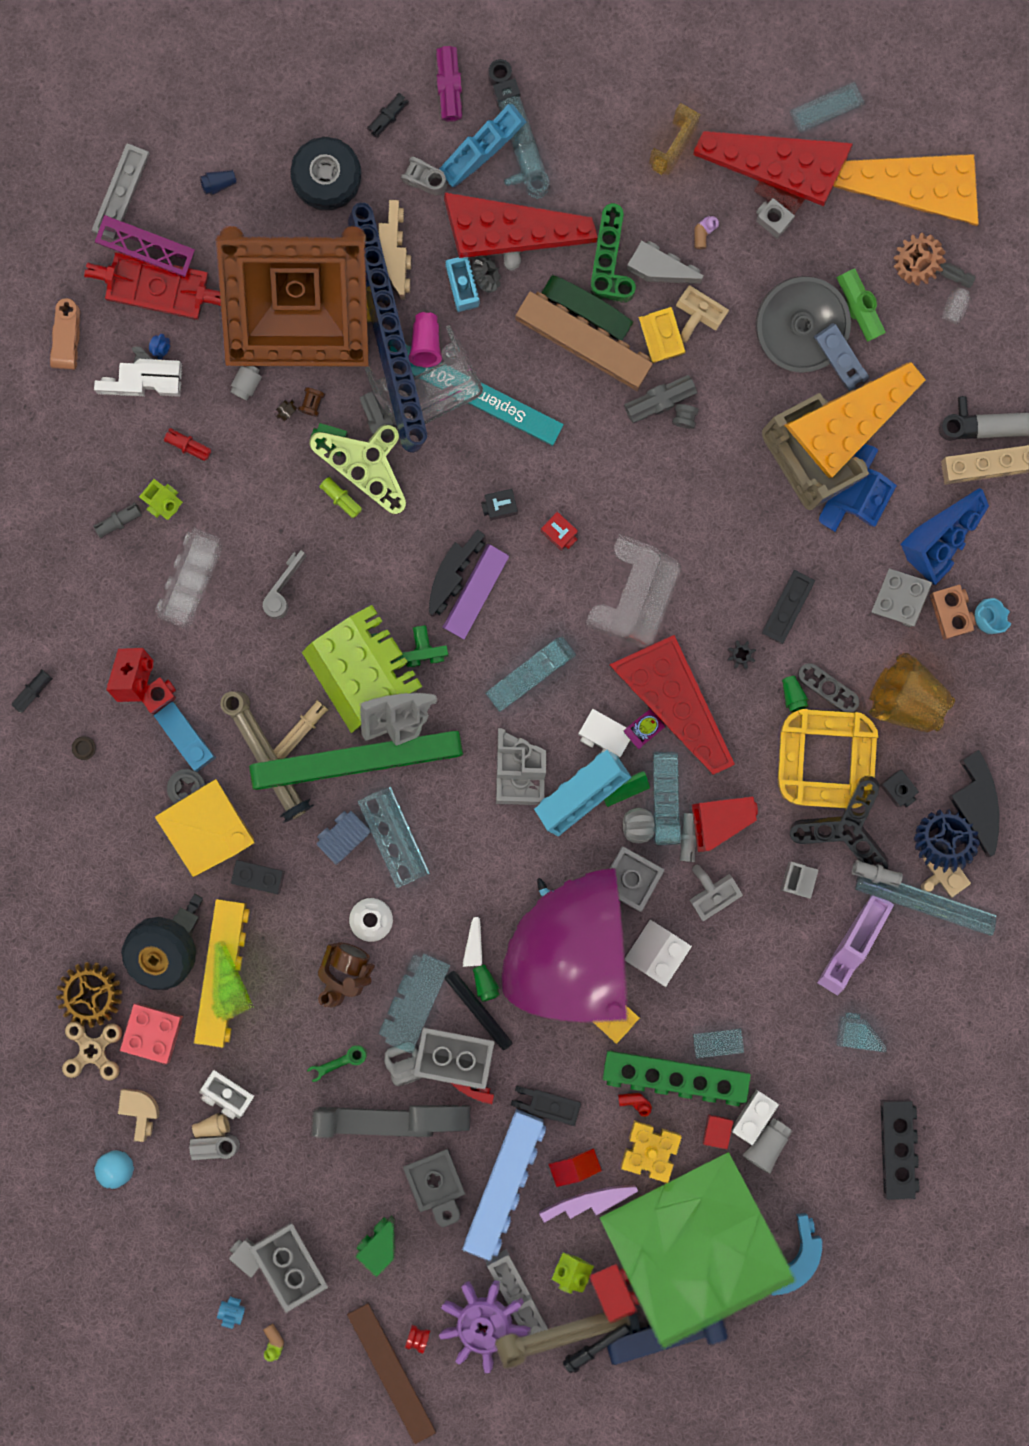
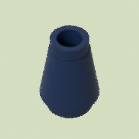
[200,170,237,196]

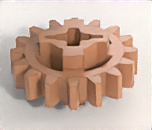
[894,233,946,286]

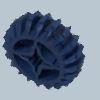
[914,809,980,873]

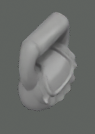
[384,1042,422,1086]

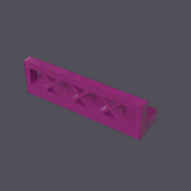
[95,215,195,277]

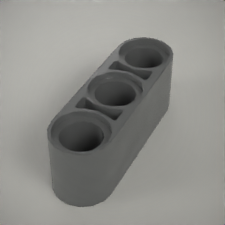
[408,1105,471,1132]

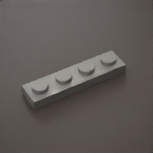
[92,143,150,241]

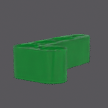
[590,203,636,302]

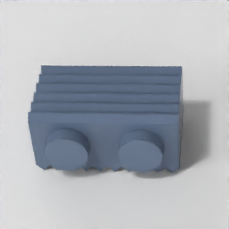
[316,811,371,865]

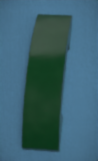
[541,275,633,341]

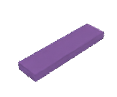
[442,544,509,639]

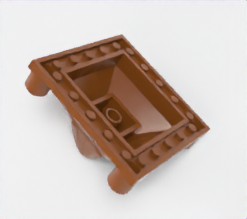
[216,226,369,366]

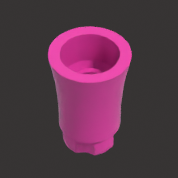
[409,312,442,367]

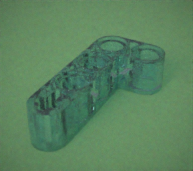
[485,636,577,713]
[653,752,681,845]

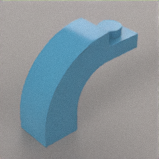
[771,1213,822,1296]

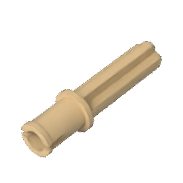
[273,700,328,760]

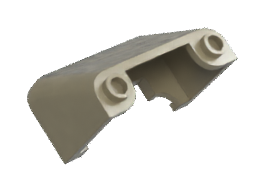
[762,393,869,510]

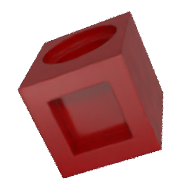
[142,677,177,715]

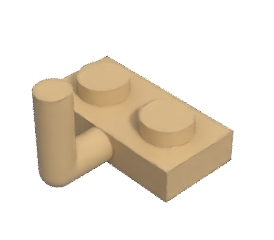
[676,285,729,342]
[921,857,971,898]

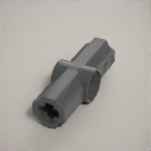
[624,375,697,424]

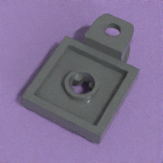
[403,1149,466,1227]

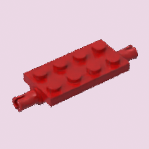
[84,252,221,320]

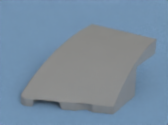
[360,693,437,746]
[496,728,546,805]

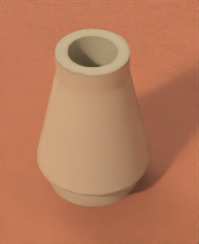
[192,1113,230,1138]

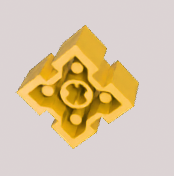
[620,1120,682,1183]

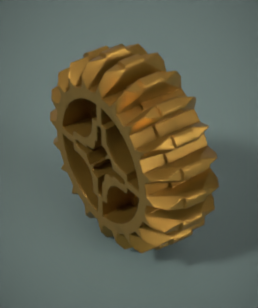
[56,962,122,1028]

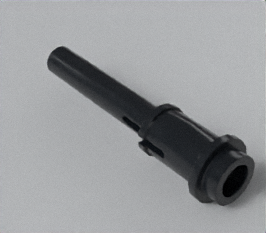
[563,1323,631,1373]

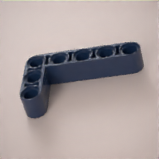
[607,1319,729,1365]

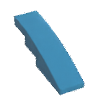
[439,104,526,187]

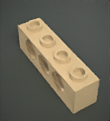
[941,445,1029,484]

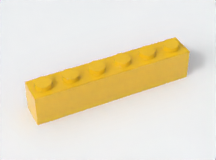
[194,899,250,1048]

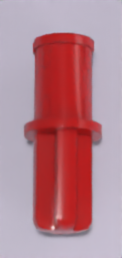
[164,428,211,461]

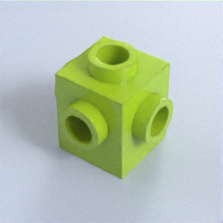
[139,479,183,520]
[552,1252,594,1294]

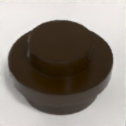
[276,400,297,421]
[72,736,96,760]

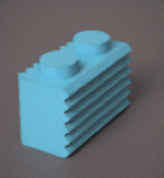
[445,257,480,312]

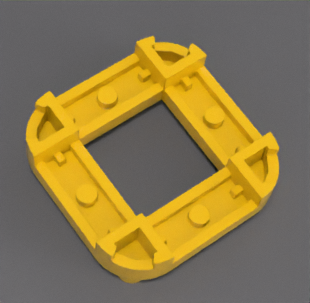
[778,709,878,808]

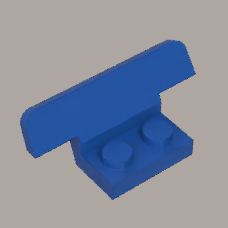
[819,444,897,532]

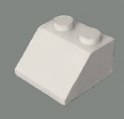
[624,920,692,987]

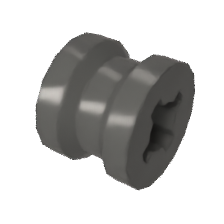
[672,404,699,429]

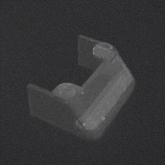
[365,325,483,429]

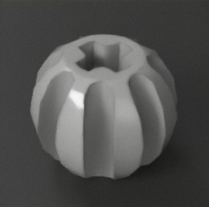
[623,808,655,844]

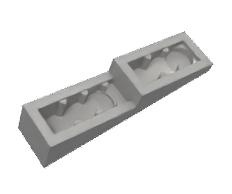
[485,1249,548,1334]

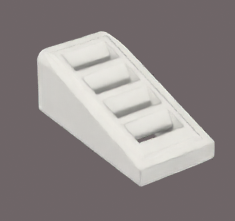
[463,917,483,967]

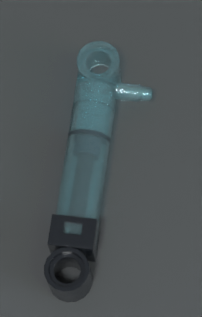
[488,59,550,199]

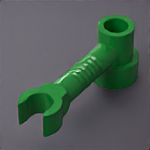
[307,1045,367,1082]

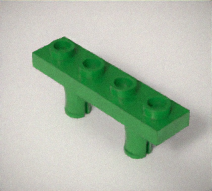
[371,625,449,668]

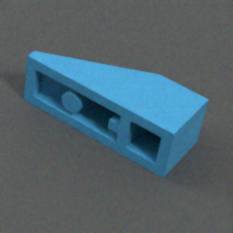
[154,701,216,772]

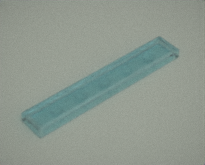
[855,876,996,936]

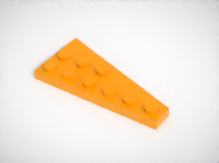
[834,155,978,226]
[784,362,926,478]

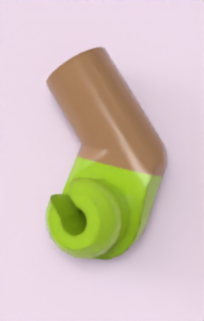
[263,1323,284,1362]

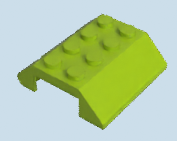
[302,605,423,733]

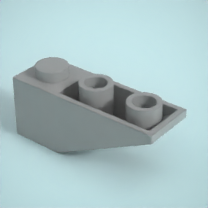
[627,241,703,284]

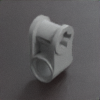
[400,157,447,196]

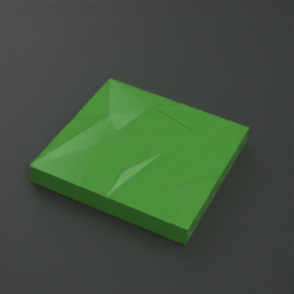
[599,1152,796,1349]

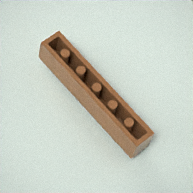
[515,291,653,391]

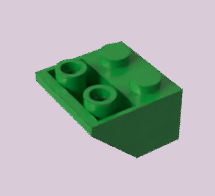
[355,1216,395,1277]

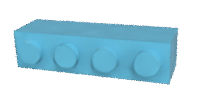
[534,750,631,837]

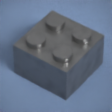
[609,846,665,912]

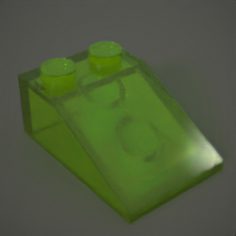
[212,941,254,1021]

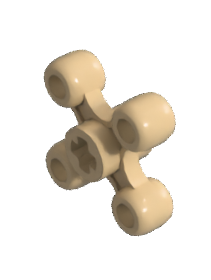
[62,1021,123,1081]

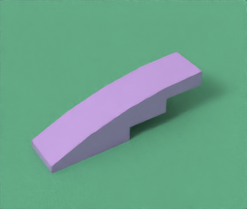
[539,1185,638,1223]

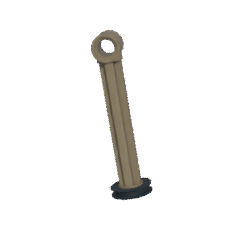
[220,691,314,823]
[495,1312,639,1368]

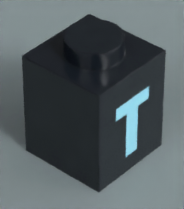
[481,489,518,521]

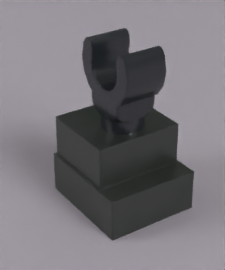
[172,893,203,935]

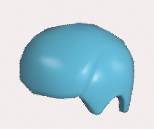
[974,598,1011,634]
[94,1150,134,1189]

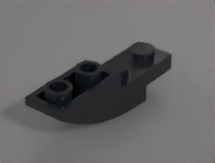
[429,530,486,617]

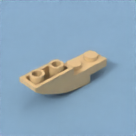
[379,200,411,299]

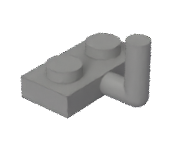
[689,865,743,921]

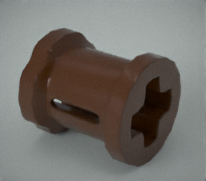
[298,387,325,417]

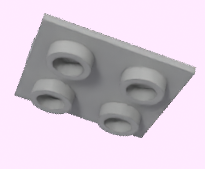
[872,569,932,628]

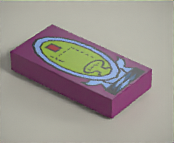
[623,709,665,749]

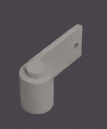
[263,550,307,620]

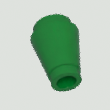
[782,676,809,713]
[473,964,500,1002]

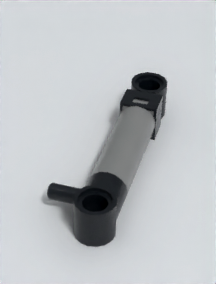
[939,396,1029,441]

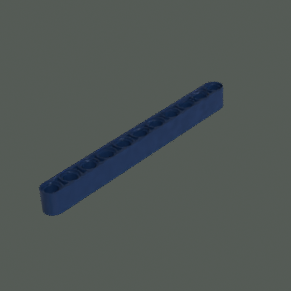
[348,202,427,453]

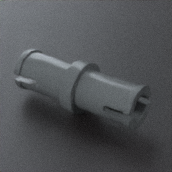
[93,502,142,538]

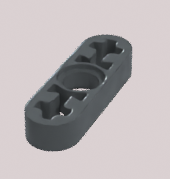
[798,663,859,713]

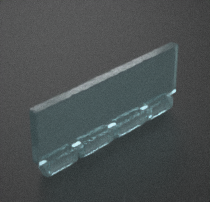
[378,954,450,1054]

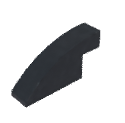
[948,750,999,857]

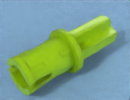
[319,477,362,518]

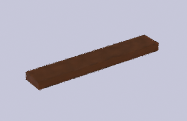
[347,1302,436,1444]

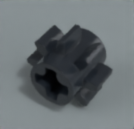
[727,640,756,670]

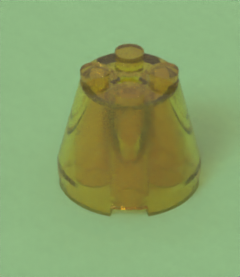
[869,653,955,733]

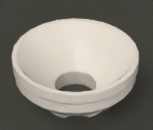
[349,898,393,942]

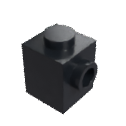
[880,769,919,808]

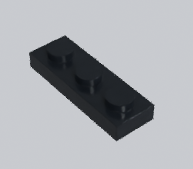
[761,570,816,645]

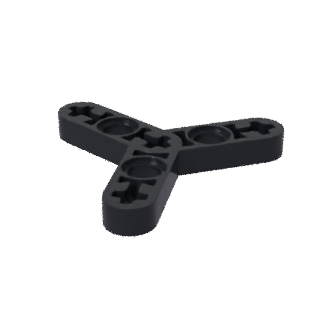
[790,776,889,869]

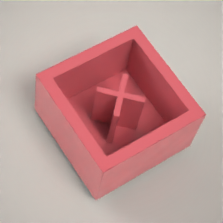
[120,1003,183,1064]

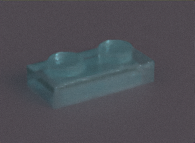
[693,1028,744,1058]

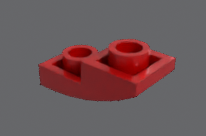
[451,1083,494,1104]

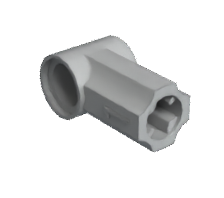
[189,1134,240,1160]

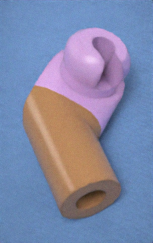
[695,216,719,249]

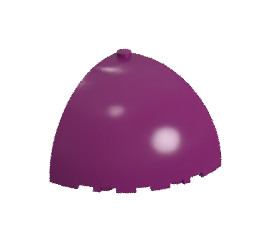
[502,868,627,1022]

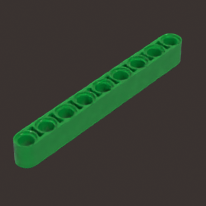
[249,731,463,790]

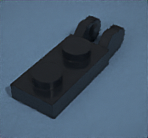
[511,1085,581,1126]

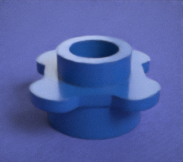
[149,333,170,360]

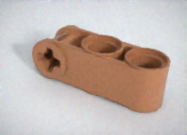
[50,298,80,370]

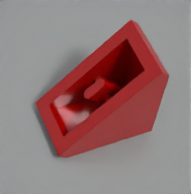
[549,1148,602,1187]

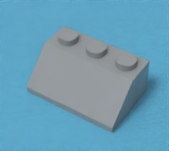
[414,1028,494,1089]
[249,1223,328,1313]

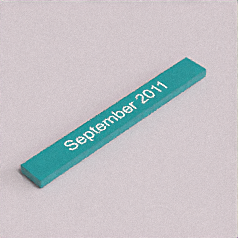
[389,345,564,446]

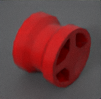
[405,1325,431,1354]

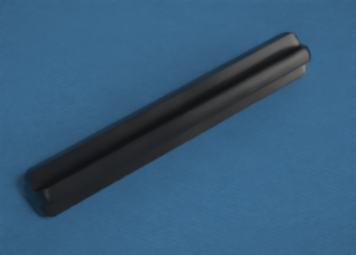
[445,971,512,1051]

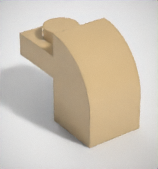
[118,1088,159,1142]

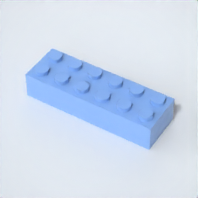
[463,1108,546,1261]

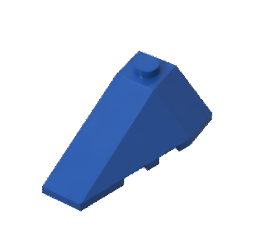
[901,488,989,585]

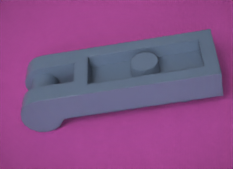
[814,323,869,392]

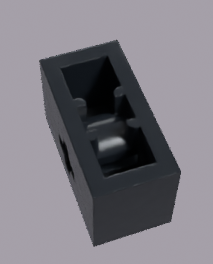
[230,860,285,895]

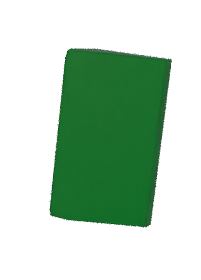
[604,771,650,807]

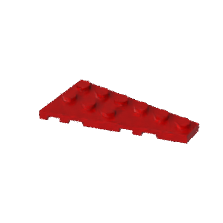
[694,131,853,206]

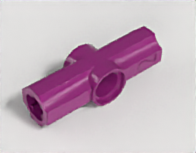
[436,46,462,122]

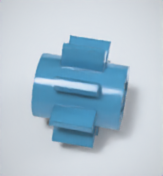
[217,1297,246,1329]

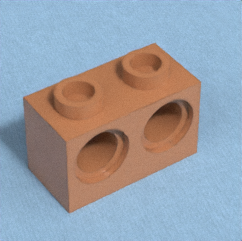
[929,585,976,640]

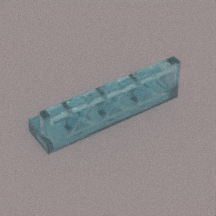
[358,787,430,888]

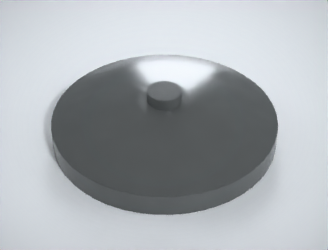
[756,276,851,372]

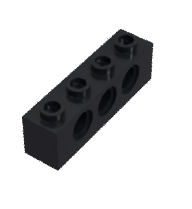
[880,1100,919,1200]

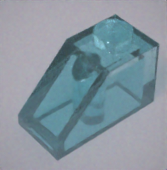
[836,1012,887,1052]

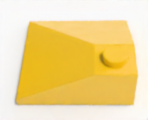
[155,779,255,877]

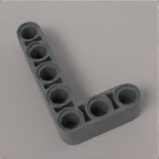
[311,1107,433,1138]

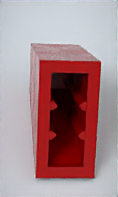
[692,797,758,852]

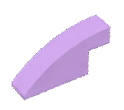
[817,892,894,996]

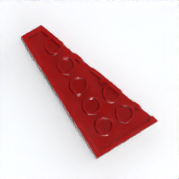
[444,193,598,258]
[609,635,735,775]

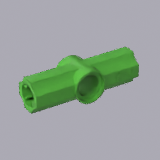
[837,268,886,342]

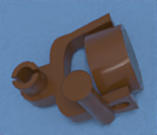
[318,942,375,1008]

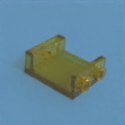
[649,103,701,175]

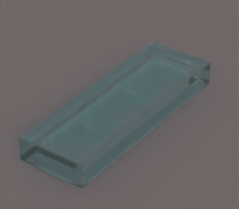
[790,82,864,134]

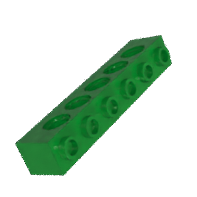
[602,1050,751,1106]

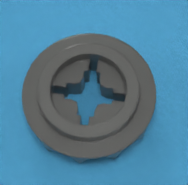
[472,255,502,293]
[167,769,205,803]

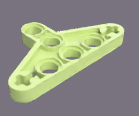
[309,425,406,514]

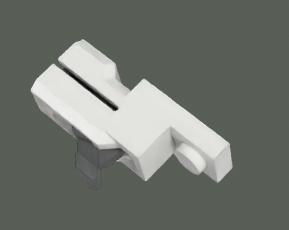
[94,346,182,396]

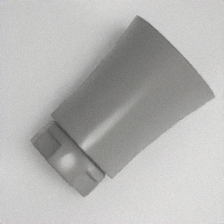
[742,1118,792,1174]

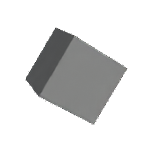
[780,862,818,899]

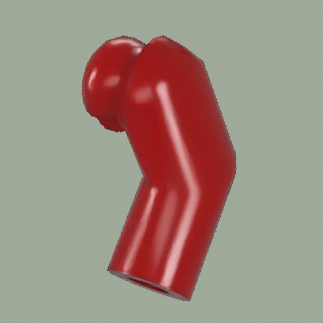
[618,1093,652,1117]

